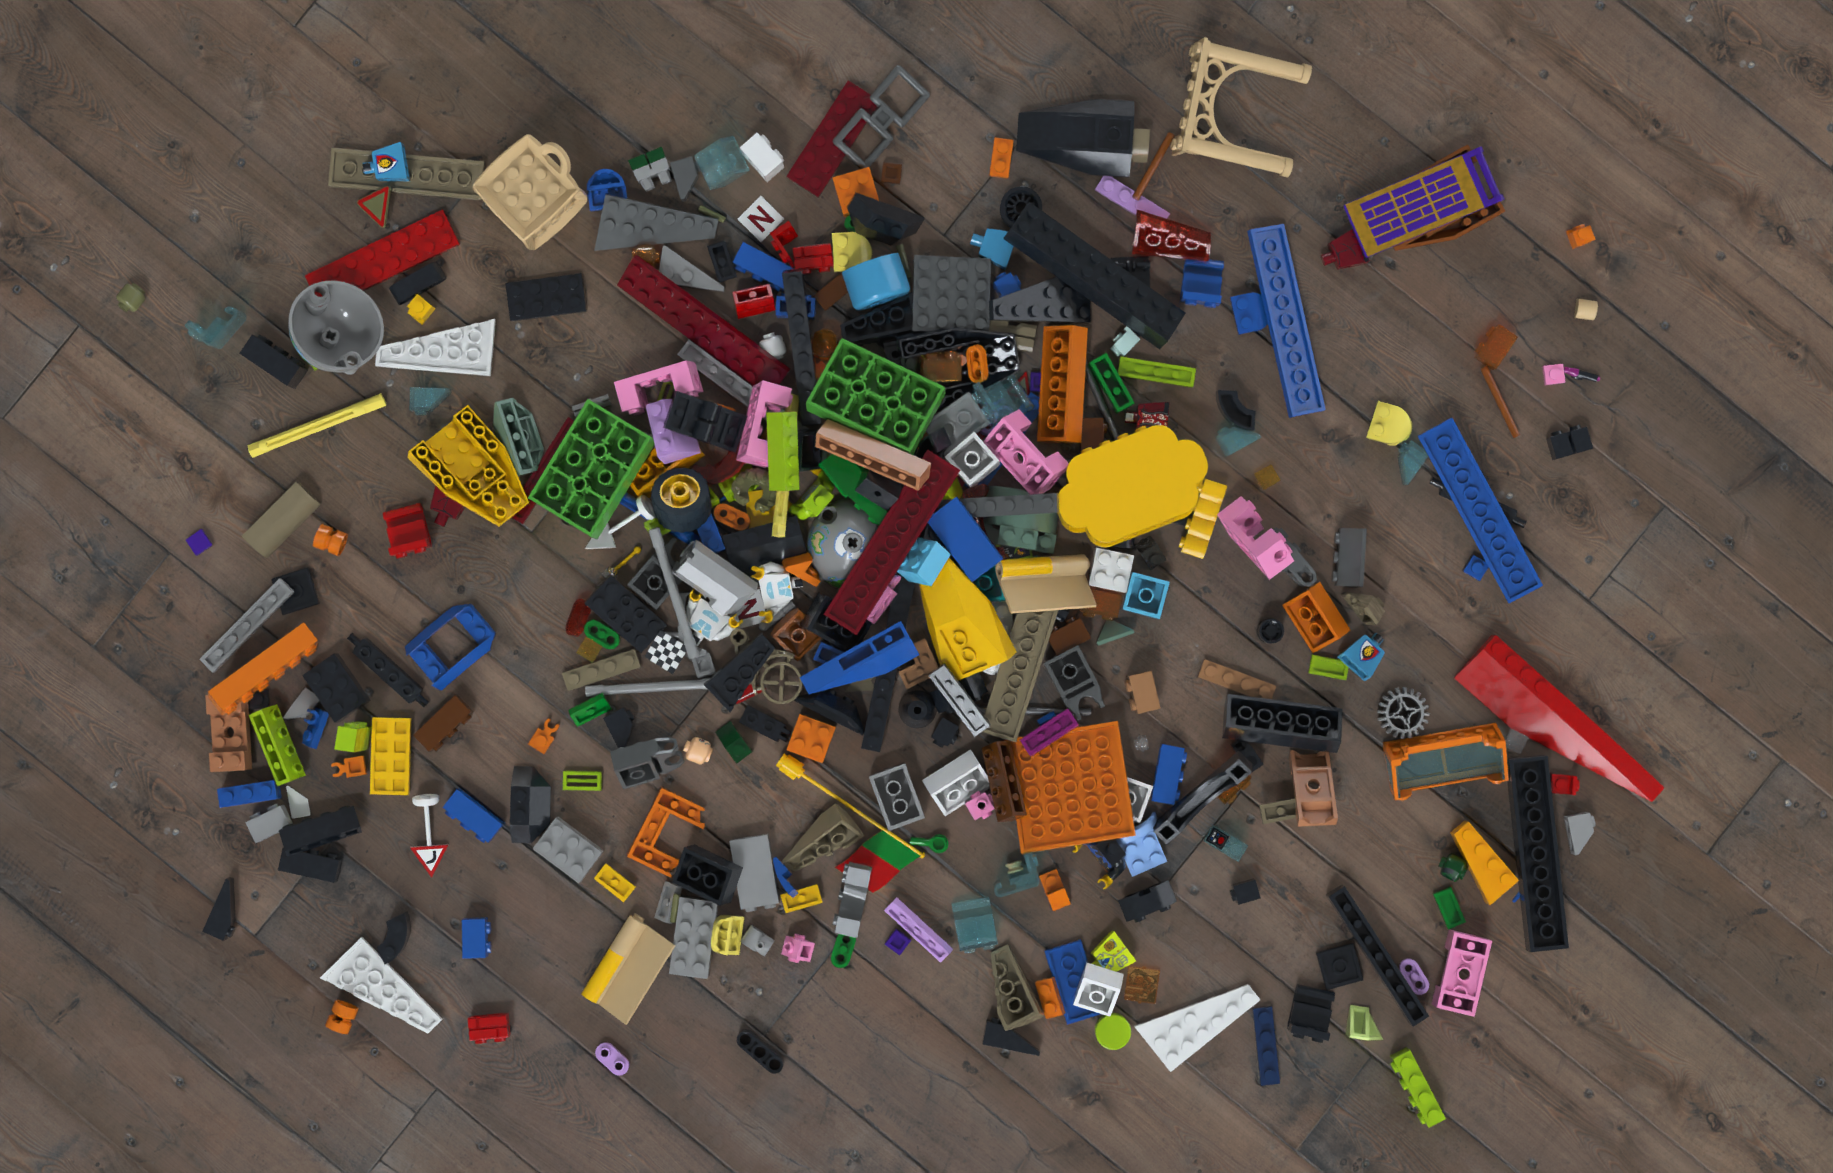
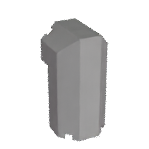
[672,540,758,616]

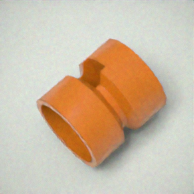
[313,524,348,556]
[325,1000,359,1034]

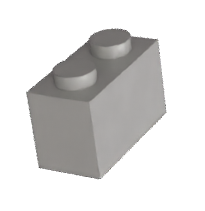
[245,804,294,843]

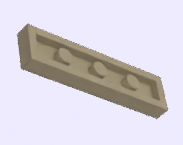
[562,649,641,691]

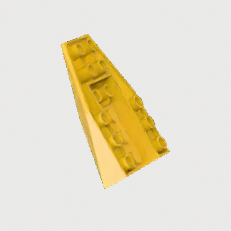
[408,405,529,527]
[919,558,1017,681]

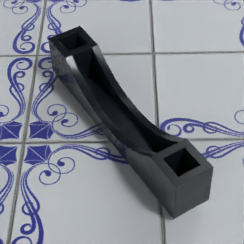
[1153,751,1252,845]

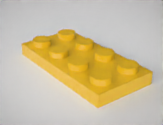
[370,717,412,795]

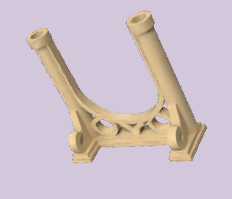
[1170,37,1312,178]

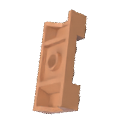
[205,695,252,772]
[1289,750,1338,827]

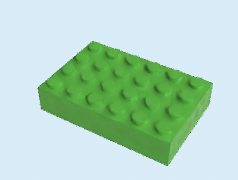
[806,338,945,455]
[528,399,655,540]

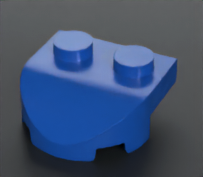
[587,169,627,212]
[1230,292,1268,335]

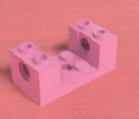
[614,360,703,415]
[736,380,793,468]
[983,409,1069,495]
[1217,496,1294,580]
[1431,929,1492,1017]

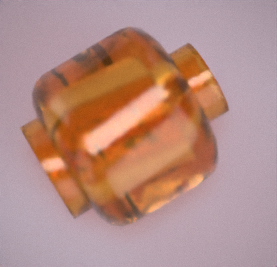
[632,244,660,267]

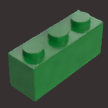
[1089,353,1134,414]

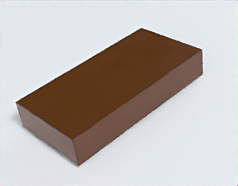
[813,272,848,311]

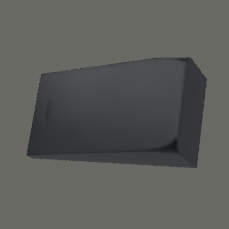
[707,241,737,283]

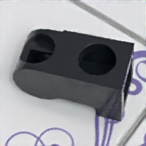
[1230,740,1264,772]

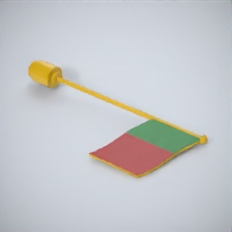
[776,753,925,893]

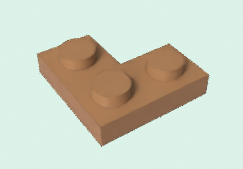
[899,638,938,689]

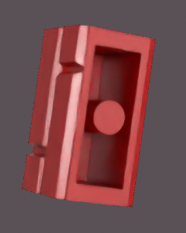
[793,243,834,275]
[732,284,775,319]
[468,1012,511,1044]

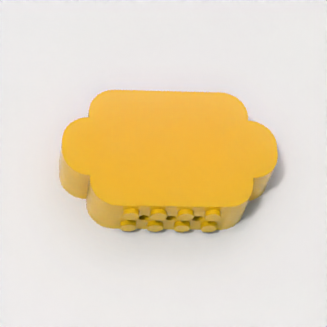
[1058,425,1208,548]

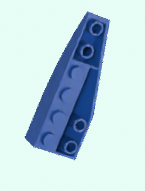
[799,621,920,694]

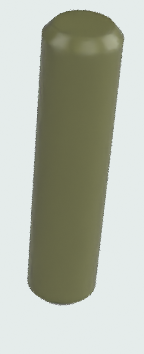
[698,205,726,223]
[670,894,680,923]

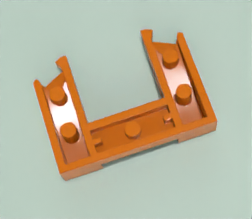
[626,786,705,877]

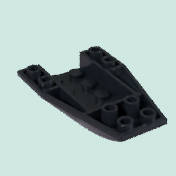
[1016,99,1134,178]

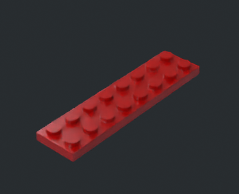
[305,209,460,307]

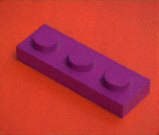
[1020,709,1079,757]

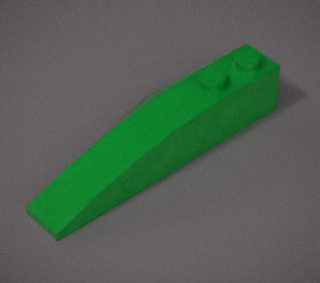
[819,454,892,526]

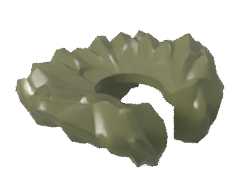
[731,467,776,513]

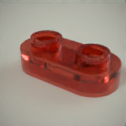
[565,599,591,637]

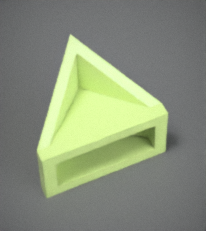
[1346,1005,1383,1041]

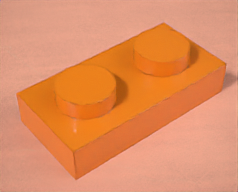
[989,137,1013,179]
[1035,977,1065,1019]

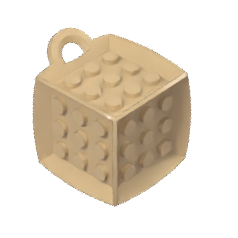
[473,134,588,250]

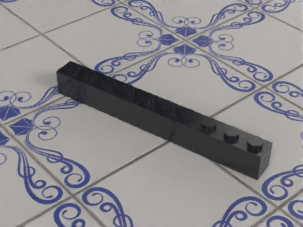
[861,572,915,752]

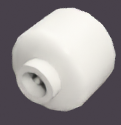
[759,332,787,359]

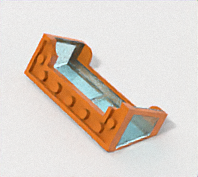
[1383,723,1509,800]

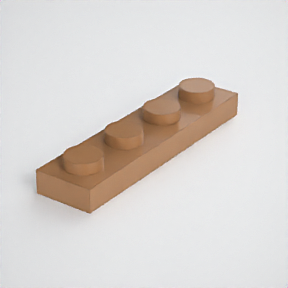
[1197,659,1276,699]

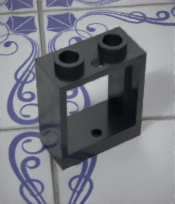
[797,429,822,472]

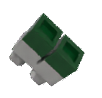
[628,147,671,192]

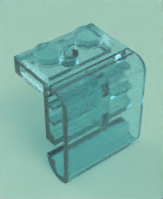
[184,307,246,349]
[972,375,1034,428]
[993,852,1039,897]
[951,896,998,953]

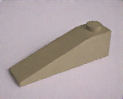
[1341,592,1385,625]
[782,803,864,872]
[991,944,1044,1031]

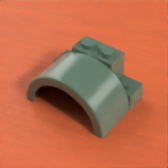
[980,486,1059,554]

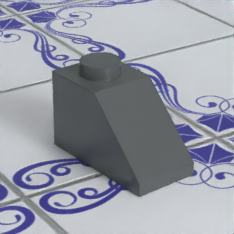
[670,156,701,202]

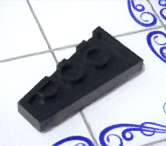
[704,633,775,712]

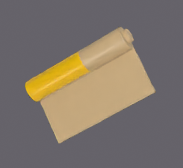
[995,554,1097,613]
[581,913,675,1025]

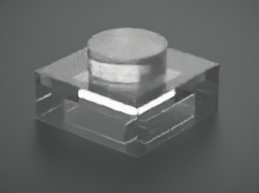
[1505,728,1529,754]

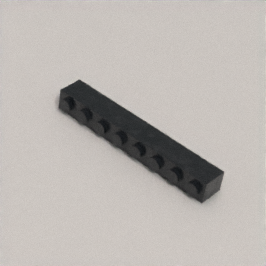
[782,268,822,426]
[1326,884,1429,1027]

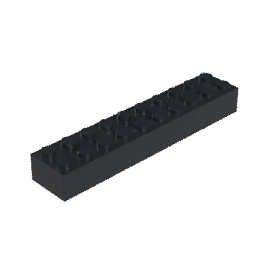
[1003,202,1186,350]
[1507,755,1569,952]

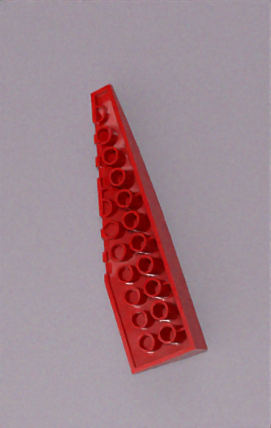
[1454,635,1664,802]

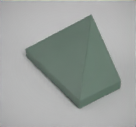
[1096,618,1134,646]

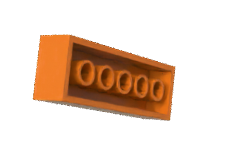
[1037,325,1088,443]
[208,622,318,716]

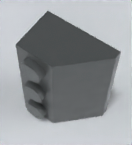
[1332,528,1367,587]

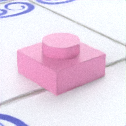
[1542,364,1565,385]

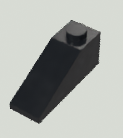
[202,877,236,941]
[982,1017,1040,1056]

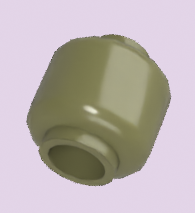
[116,283,145,312]

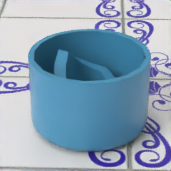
[842,253,910,310]

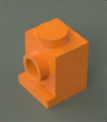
[1566,224,1595,249]

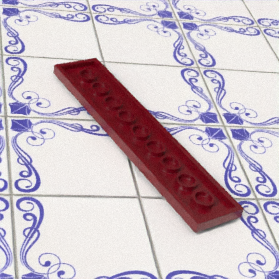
[617,255,790,386]
[824,450,961,635]

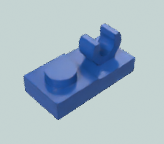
[302,707,329,749]

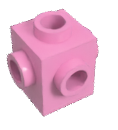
[965,790,995,820]
[781,934,815,963]

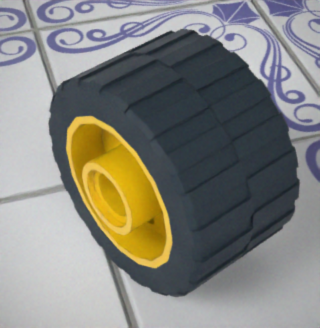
[651,468,712,533]

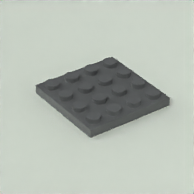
[912,255,991,332]

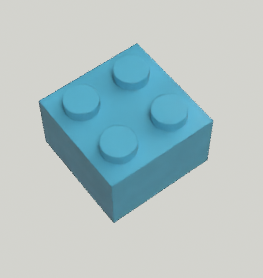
[897,538,951,586]
[1121,572,1170,619]

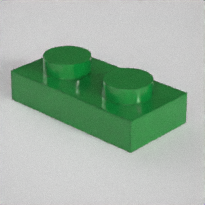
[568,693,612,727]

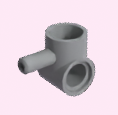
[740,925,775,957]

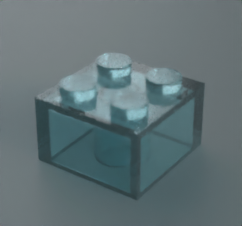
[694,136,750,190]

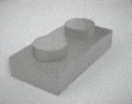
[654,881,682,924]

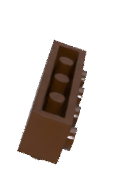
[982,741,1027,822]

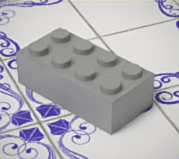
[669,895,719,979]

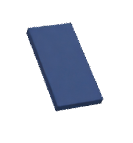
[928,497,1004,582]
[1044,939,1100,1025]

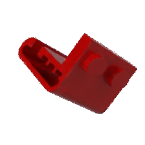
[383,503,432,559]

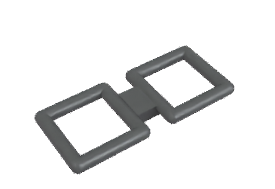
[833,65,930,169]

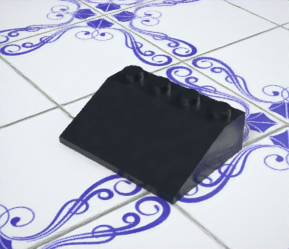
[722,516,811,587]

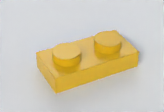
[594,863,636,902]
[780,884,823,913]

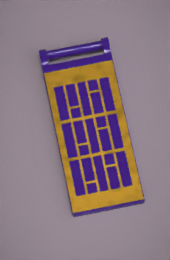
[1343,146,1505,258]

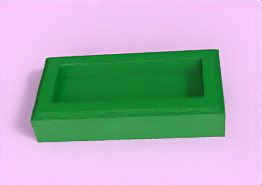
[1432,886,1466,930]

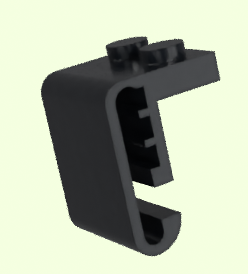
[1287,984,1335,1043]

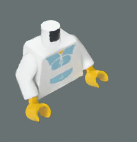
[751,562,803,623]
[686,588,743,646]

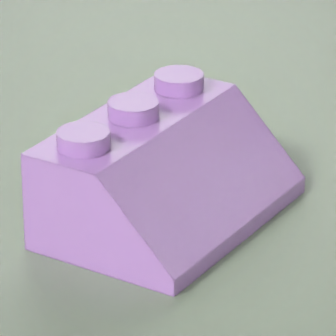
[646,399,701,464]

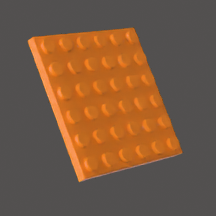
[1004,721,1136,854]

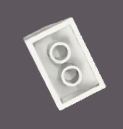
[922,749,990,816]

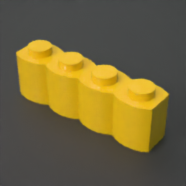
[1178,479,1227,559]

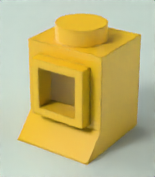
[407,294,436,325]

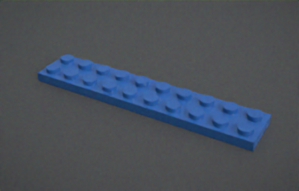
[1247,224,1326,418]
[1417,417,1543,603]

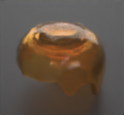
[812,328,839,360]

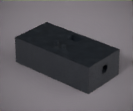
[855,447,918,511]

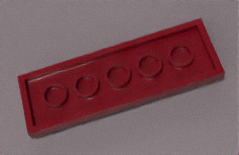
[786,81,877,198]

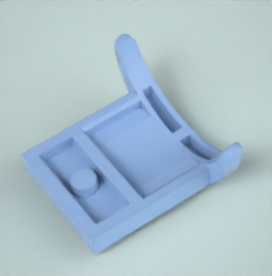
[1115,812,1167,877]

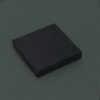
[271,567,320,616]
[1316,942,1363,990]

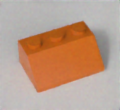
[1282,582,1351,653]

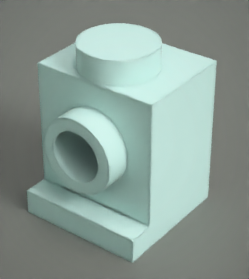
[1110,326,1140,357]

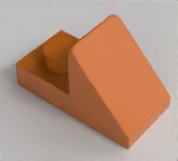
[782,553,821,587]
[1039,869,1071,911]

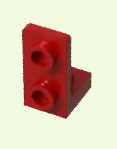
[770,221,798,267]

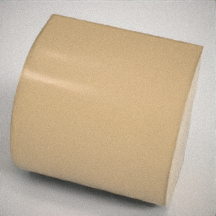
[1574,299,1598,321]

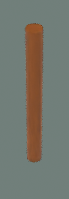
[1132,132,1175,200]
[1480,366,1520,438]

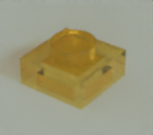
[1254,464,1281,491]
[576,636,603,663]

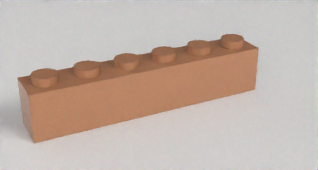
[815,419,931,491]

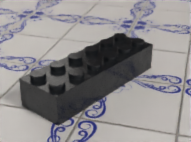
[1222,694,1343,753]

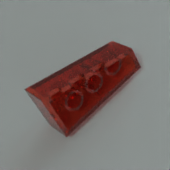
[1132,209,1211,261]

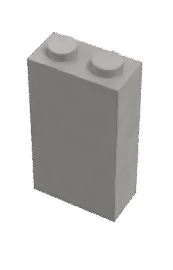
[729,834,780,912]

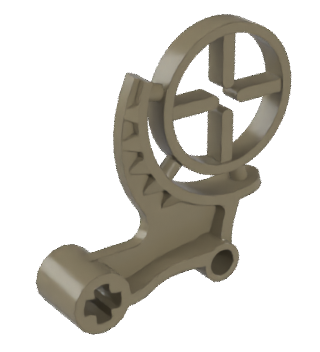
[730,628,803,704]

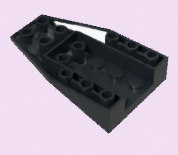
[895,327,1021,408]

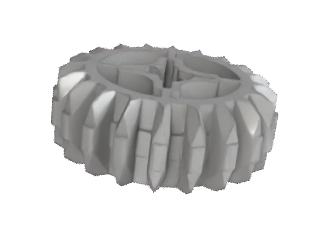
[1377,687,1430,739]

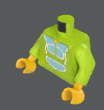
[787,469,835,520]

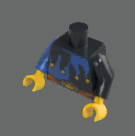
[1072,839,1126,889]

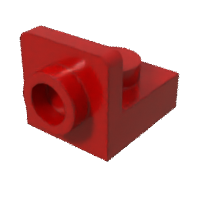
[1550,774,1580,795]

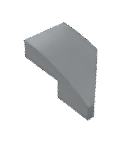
[691,647,716,679]
[283,687,320,720]

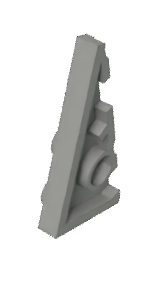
[659,246,725,292]

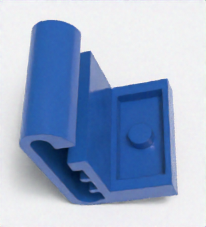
[1180,256,1224,308]

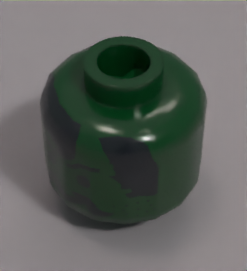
[1438,853,1469,882]

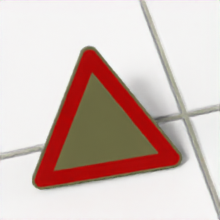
[357,186,391,228]

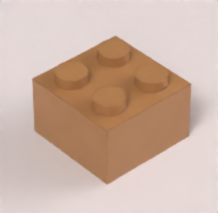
[1124,670,1161,714]

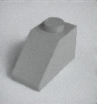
[1563,812,1595,855]

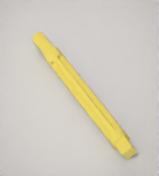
[247,393,386,458]
[772,394,799,538]

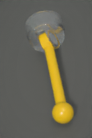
[601,546,641,579]

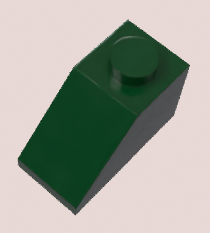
[715,721,753,764]

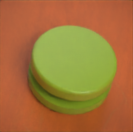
[1095,1012,1131,1050]

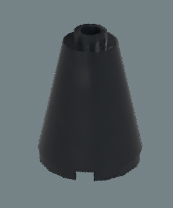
[898,690,937,729]

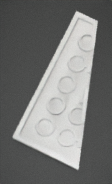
[375,319,496,376]
[320,937,443,1033]
[1134,984,1260,1072]

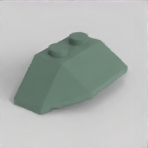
[493,398,544,476]

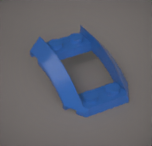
[405,603,496,691]

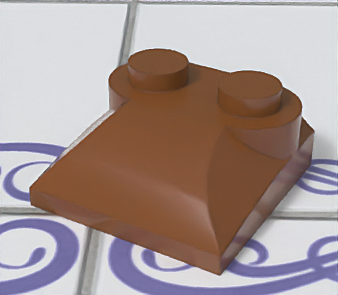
[770,608,821,662]

